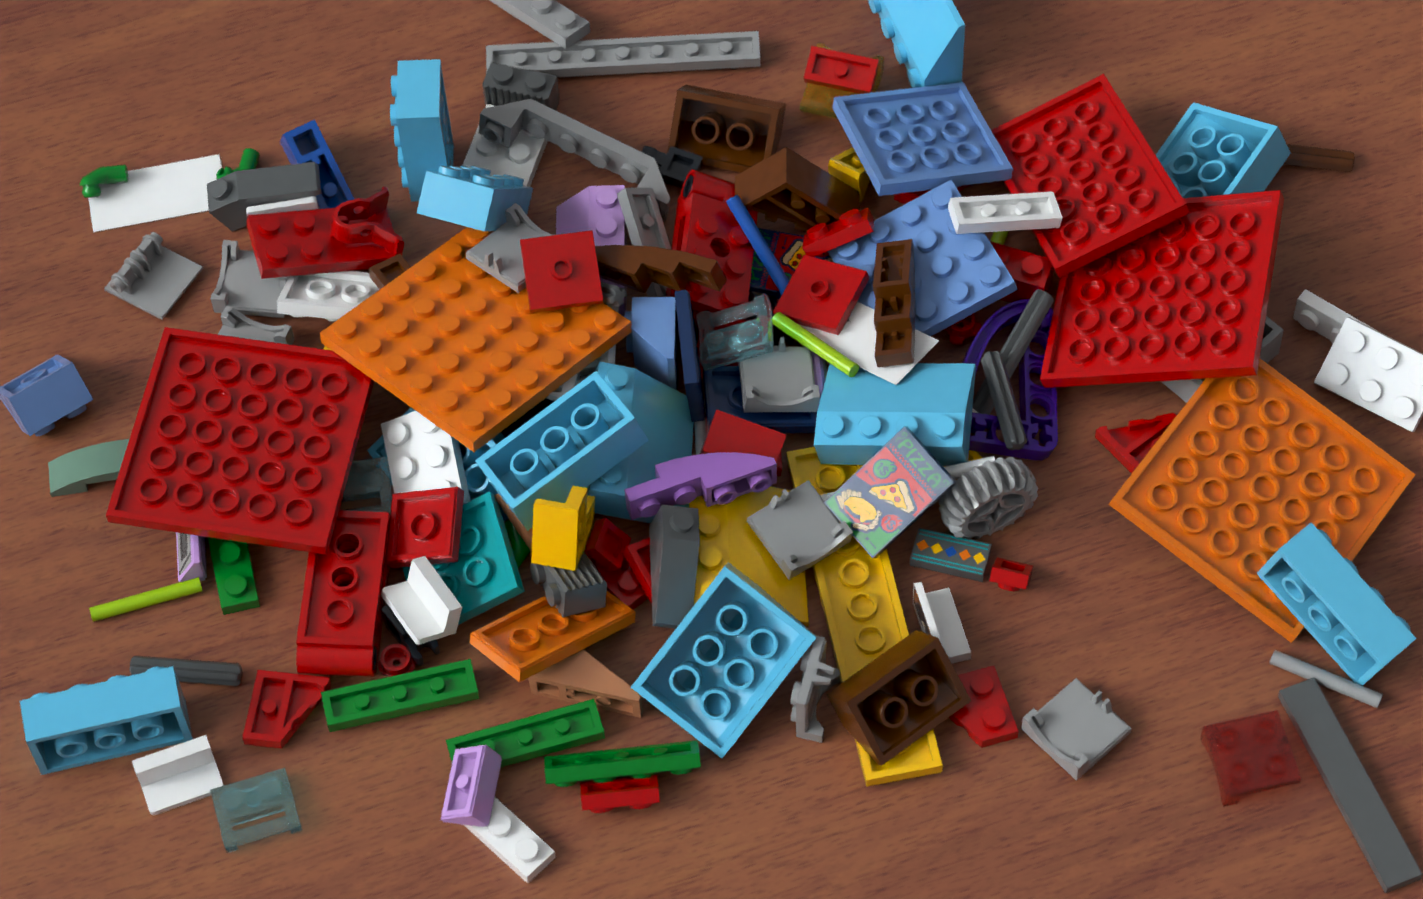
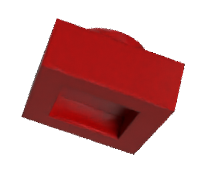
[584,518,631,572]
[989,557,1034,591]

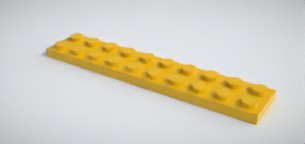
[786,447,943,787]

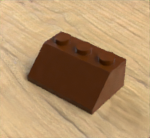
[667,85,786,172]
[826,630,971,766]

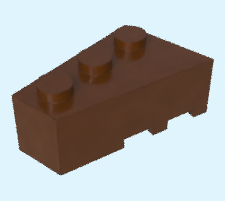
[735,147,860,233]

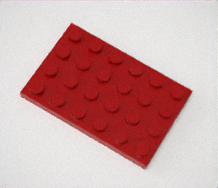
[991,74,1189,278]

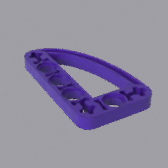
[962,299,1058,460]

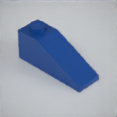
[280,119,354,209]

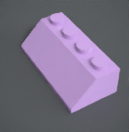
[556,185,627,317]

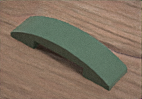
[48,439,129,497]

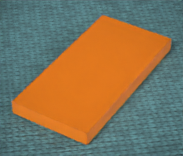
[470,590,636,683]

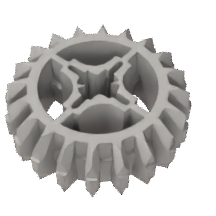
[938,457,1039,539]

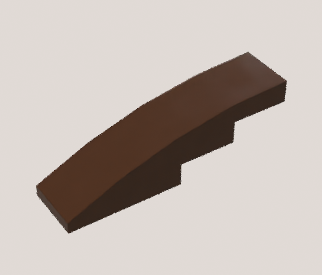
[873,239,915,367]
[595,245,727,293]

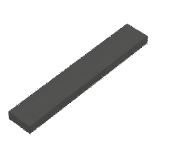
[1278,677,1423,894]

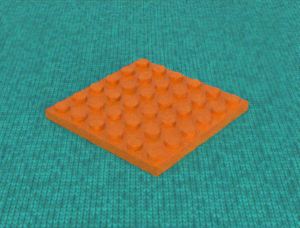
[320,227,632,452]
[1108,358,1416,643]

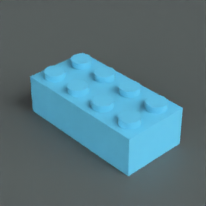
[390,59,454,201]
[417,165,533,232]
[475,371,649,531]
[1256,522,1417,686]
[20,666,193,775]

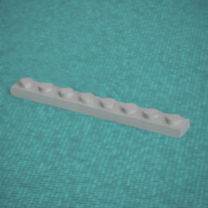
[486,31,761,77]

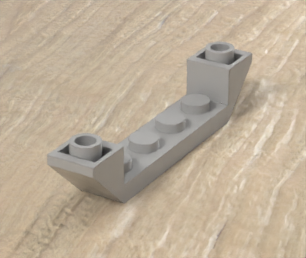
[478,99,670,223]

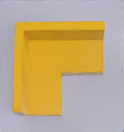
[531,486,595,571]

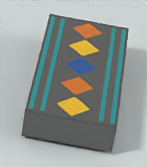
[910,528,992,582]

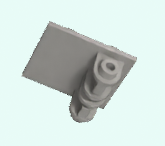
[104,232,203,320]

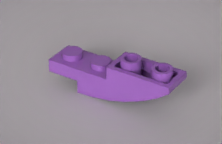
[625,452,777,520]

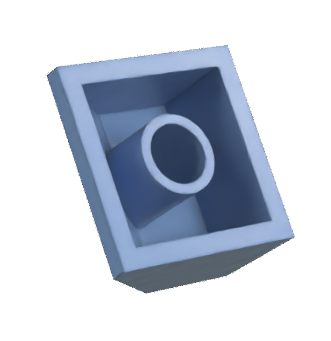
[625,297,678,390]
[0,354,93,437]

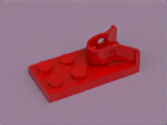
[246,187,404,279]

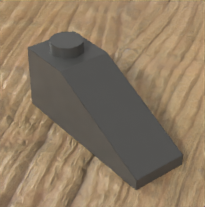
[207,162,321,232]
[649,504,700,629]

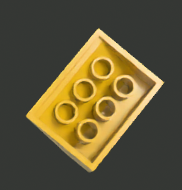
[689,486,809,627]

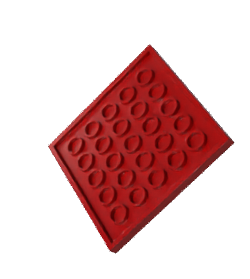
[1040,190,1284,388]
[106,327,374,555]

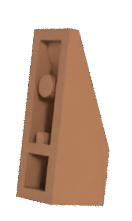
[529,649,643,718]

